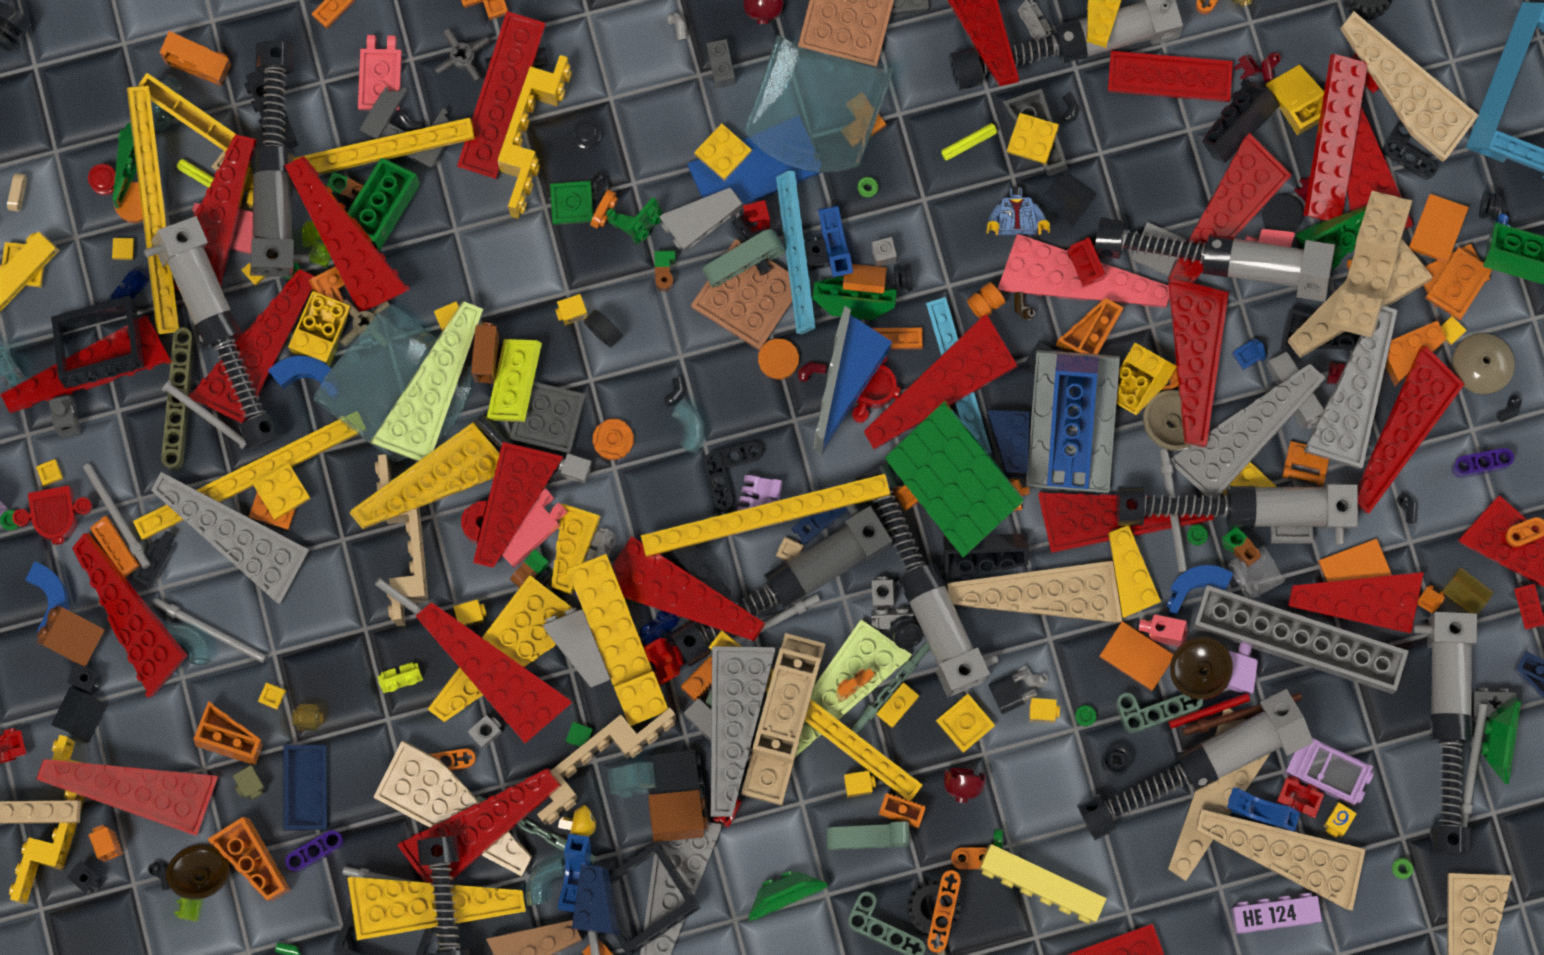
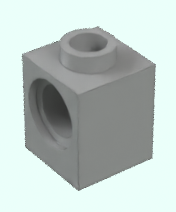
[871,237,897,267]
[559,453,592,484]
[871,577,894,609]
[468,715,502,749]

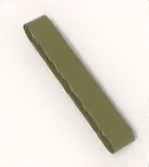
[162,327,195,471]

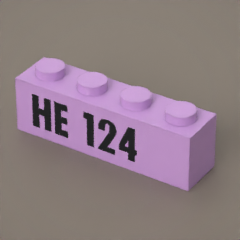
[1231,893,1322,934]

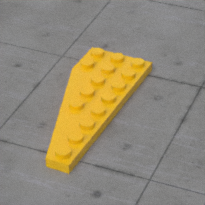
[427,575,572,722]

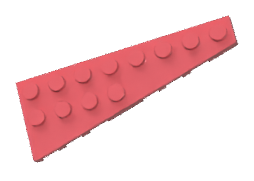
[998,234,1170,308]

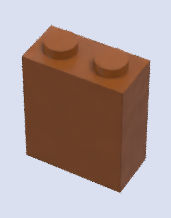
[471,322,499,384]
[36,605,104,667]
[648,790,708,842]

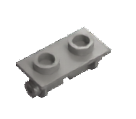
[1017,0,1053,42]
[585,528,617,562]
[871,607,914,630]

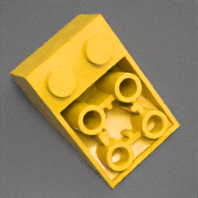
[1265,64,1324,136]
[288,291,351,366]
[1116,343,1177,415]

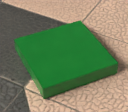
[550,181,593,225]

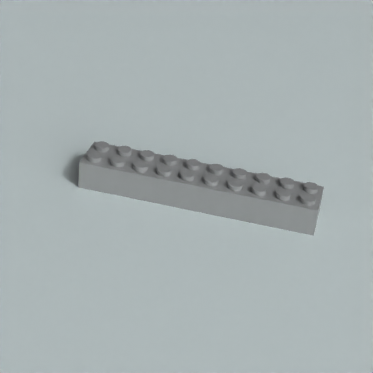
[1192,585,1408,694]

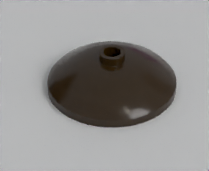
[1170,637,1233,700]
[166,845,230,900]

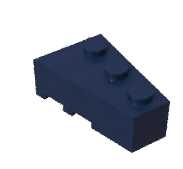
[986,410,1029,478]
[1513,651,1544,699]
[572,864,620,936]

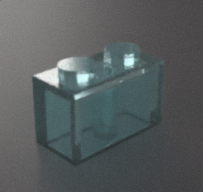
[608,762,656,798]

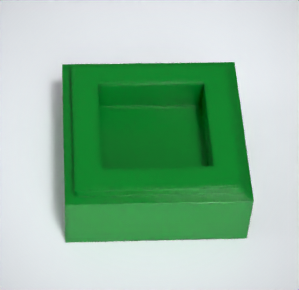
[566,722,593,747]

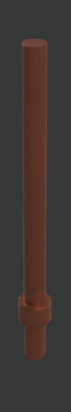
[1182,693,1302,736]

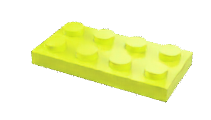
[487,339,542,422]

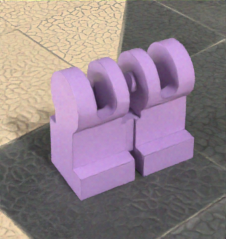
[737,475,783,511]

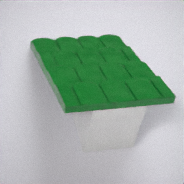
[885,401,1024,557]

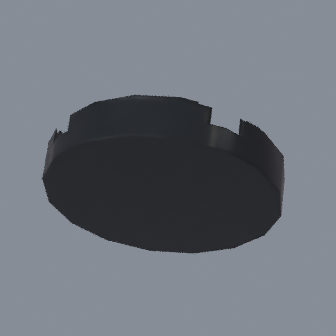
[1262,195,1303,232]

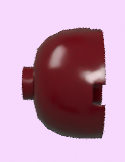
[743,0,784,24]
[944,768,986,803]

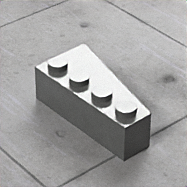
[1003,89,1068,176]

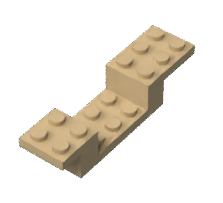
[1330,191,1412,337]
[375,454,429,626]
[741,633,826,806]
[537,708,676,825]

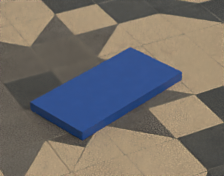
[687,116,824,205]

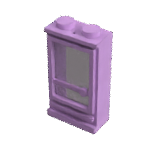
[1284,738,1374,806]

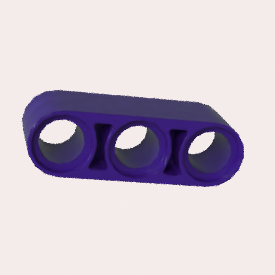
[1451,448,1514,478]
[285,830,344,873]

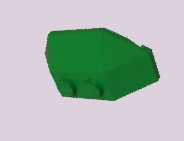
[813,276,897,320]
[1481,697,1521,784]
[748,870,828,922]

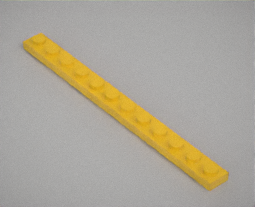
[127,86,179,334]
[244,118,475,192]
[133,410,368,541]
[641,474,890,557]
[708,630,922,802]

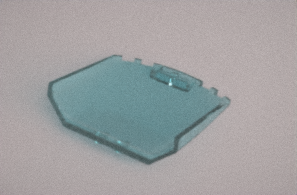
[744,35,894,172]
[314,304,472,463]

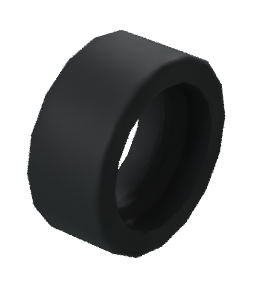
[584,309,623,348]

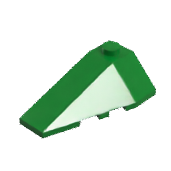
[113,123,137,209]
[1296,206,1367,270]

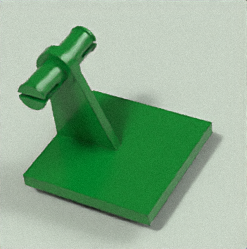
[607,197,663,245]

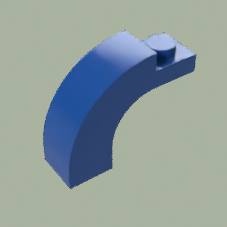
[818,205,853,277]
[268,356,341,401]
[25,561,69,632]
[1166,565,1233,617]
[1227,787,1301,832]
[558,834,591,912]

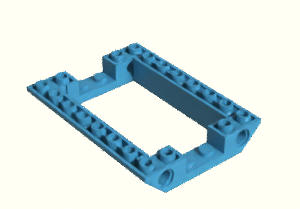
[1465,2,1544,178]

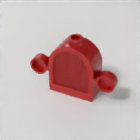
[852,356,901,424]
[12,485,92,545]

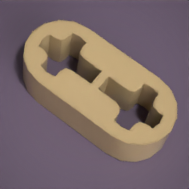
[7,173,27,212]

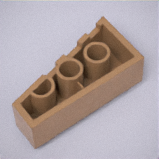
[486,920,583,955]

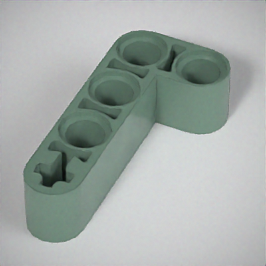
[702,229,786,288]
[1116,693,1203,734]
[826,822,910,850]
[848,892,926,955]

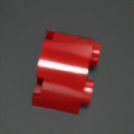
[461,501,487,545]
[643,638,683,686]
[0,728,26,764]
[1277,776,1324,818]

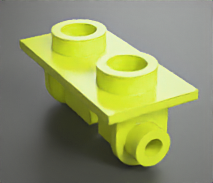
[377,662,423,693]

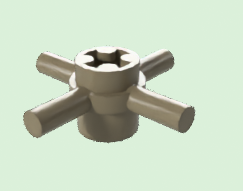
[340,299,391,348]

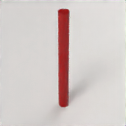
[1168,693,1251,729]

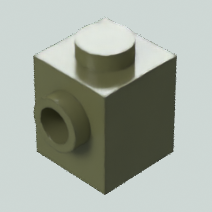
[233,765,266,800]

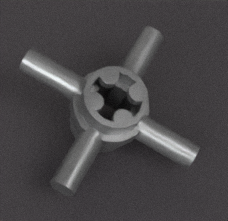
[434,29,490,82]

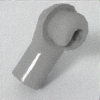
[667,12,687,40]
[1018,665,1049,688]

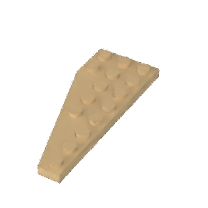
[1340,12,1479,162]
[374,741,532,876]

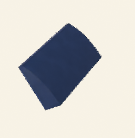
[282,745,327,831]

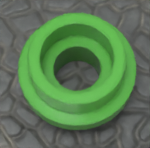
[858,177,878,198]
[1392,858,1413,879]

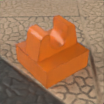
[1417,585,1445,614]

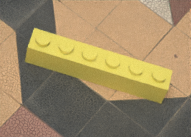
[978,844,1107,924]

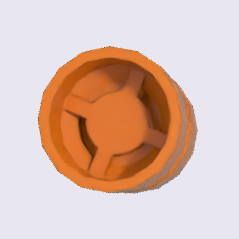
[966,282,1005,319]

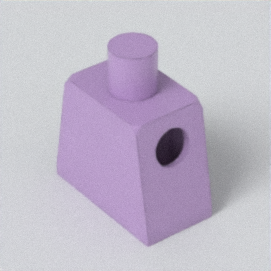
[1226,643,1258,696]

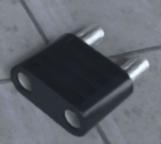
[988,670,1037,715]

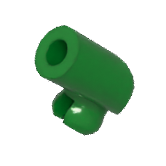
[275,942,301,955]

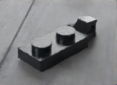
[133,531,175,589]

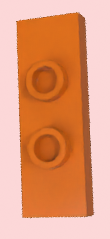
[90,515,140,577]

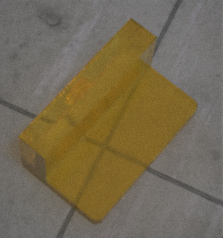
[1442,568,1494,615]

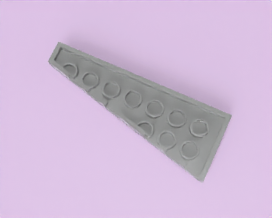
[1304,306,1397,469]
[1169,364,1326,498]
[151,472,309,604]
[711,646,775,817]
[640,822,721,955]

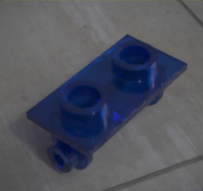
[108,268,148,301]
[638,611,680,646]

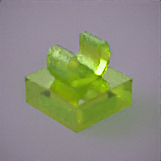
[302,221,322,247]
[309,241,331,269]
[174,898,202,922]

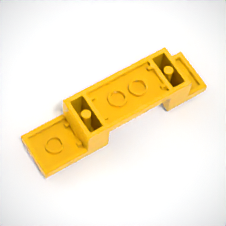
[498,55,572,219]
[567,554,668,726]
[9,735,85,905]

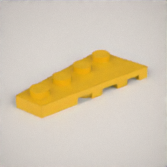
[551,503,601,595]
[1108,526,1161,618]

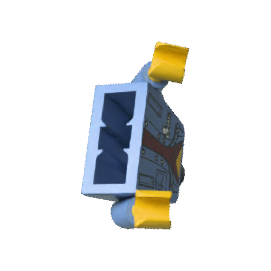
[986,187,1050,235]

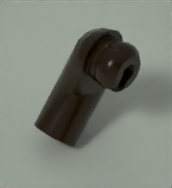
[1014,292,1035,320]

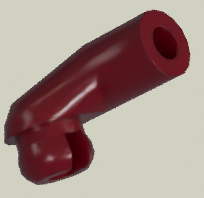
[1261,52,1281,82]
[797,362,827,382]

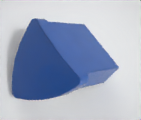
[1232,338,1266,371]

